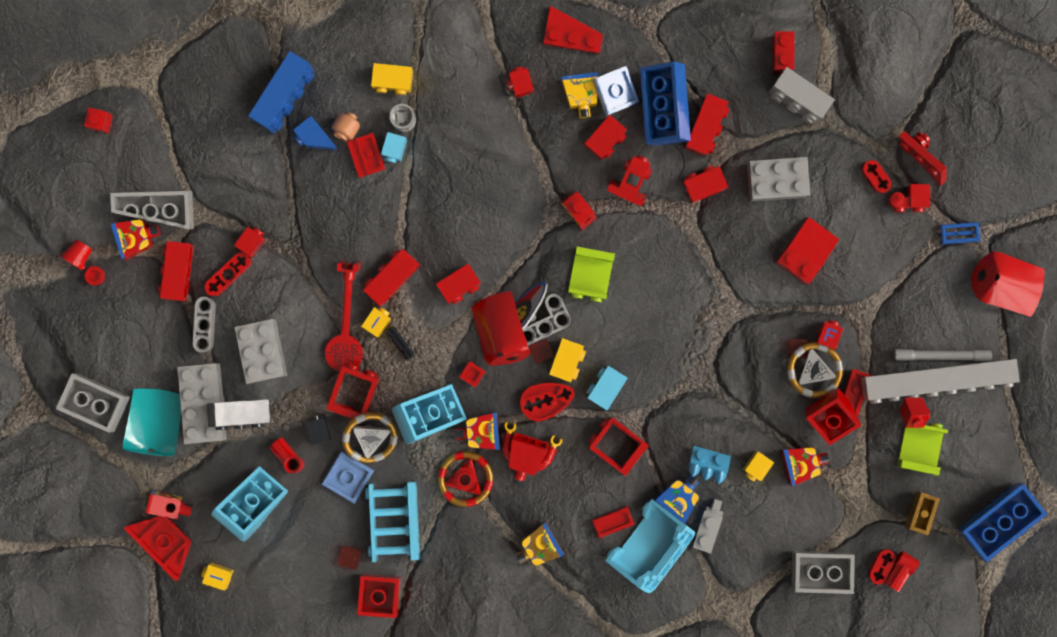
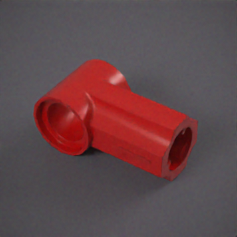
[269,437,304,473]
[884,551,920,592]

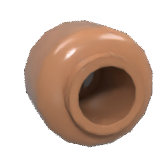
[331,112,360,142]

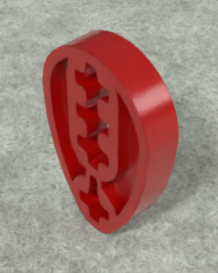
[520,383,574,421]

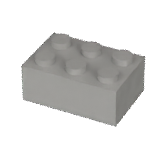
[768,67,835,125]
[747,157,810,202]
[235,319,287,384]
[56,373,130,432]
[792,551,855,594]

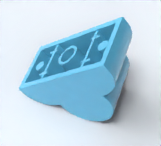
[392,384,467,445]
[211,466,288,542]

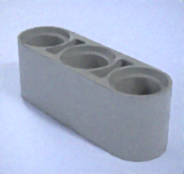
[193,297,216,353]

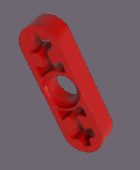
[205,252,251,296]

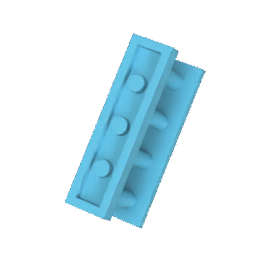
[365,481,420,562]

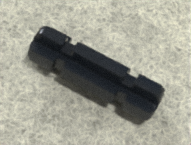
[385,326,415,360]

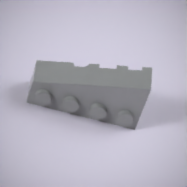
[110,191,194,230]

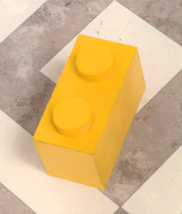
[371,63,413,95]
[549,338,586,382]

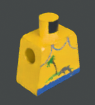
[562,72,598,119]

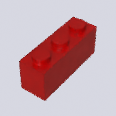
[685,93,730,157]
[158,241,194,302]
[363,249,421,307]

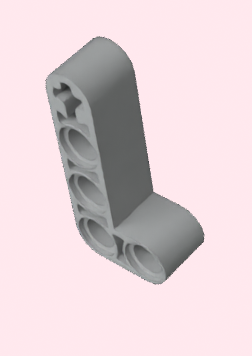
[523,294,571,346]

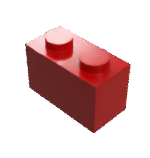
[772,31,795,74]
[584,115,627,161]
[682,165,728,204]
[436,263,481,305]

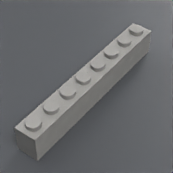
[861,359,1020,404]

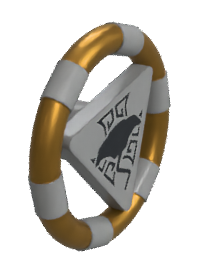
[787,342,843,398]
[342,412,398,463]

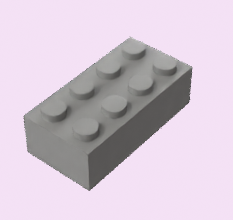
[178,363,227,444]

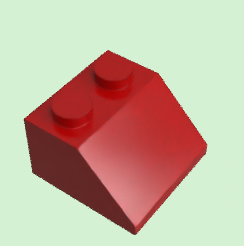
[806,387,861,446]

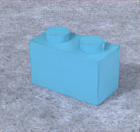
[586,366,628,410]

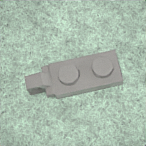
[692,498,723,553]

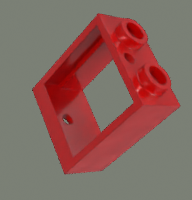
[327,363,381,423]
[588,417,649,476]

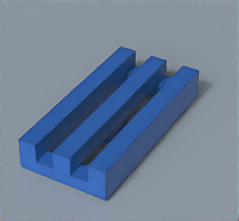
[939,222,981,244]

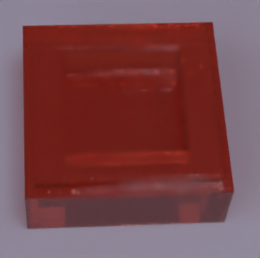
[529,339,554,364]
[788,339,808,358]
[338,545,362,570]

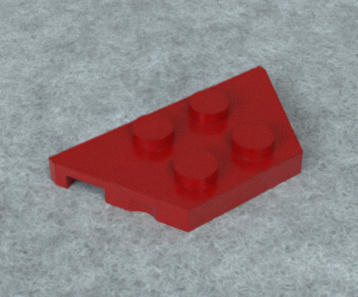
[124,516,192,582]

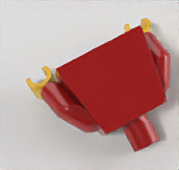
[502,421,562,481]

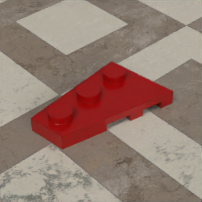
[543,6,603,54]
[899,131,947,186]

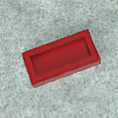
[592,506,635,538]

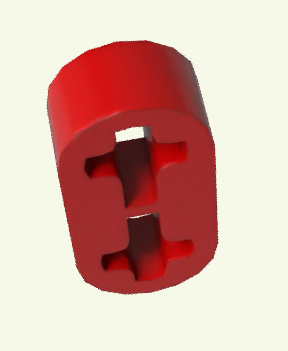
[862,160,892,194]
[868,549,896,584]

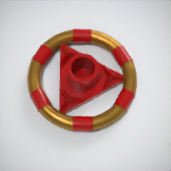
[437,451,493,507]

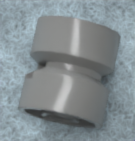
[389,104,416,132]

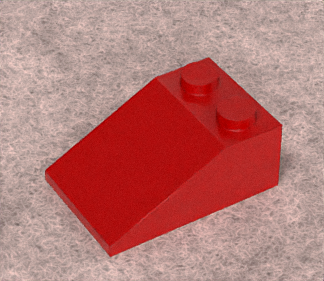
[775,217,840,285]

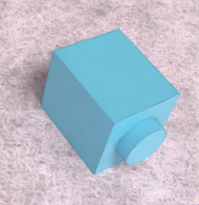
[381,132,407,163]

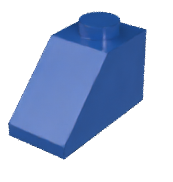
[294,116,337,150]

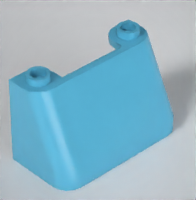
[605,499,695,593]

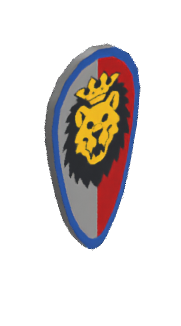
[515,282,548,330]

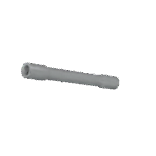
[894,349,992,362]

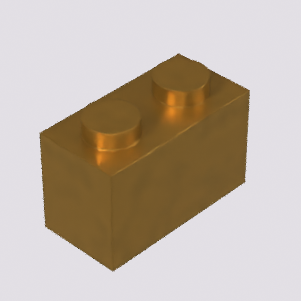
[905,491,940,535]

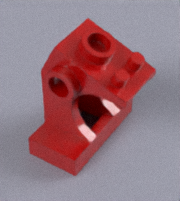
[607,155,652,207]

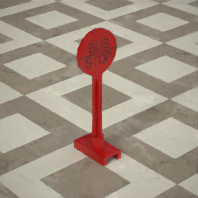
[325,260,363,372]

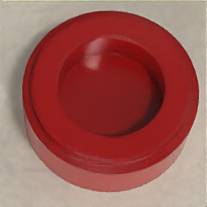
[84,266,105,286]

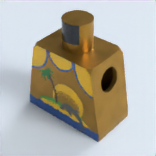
[515,521,564,566]

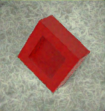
[460,361,486,388]

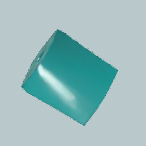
[123,389,181,456]

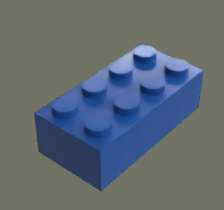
[248,51,315,134]
[640,62,691,146]
[957,482,1048,562]

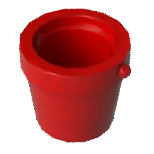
[60,239,92,270]

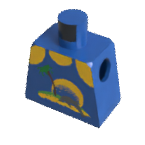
[654,475,699,524]

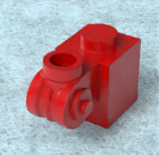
[888,184,930,213]

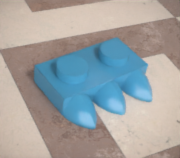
[689,446,731,484]

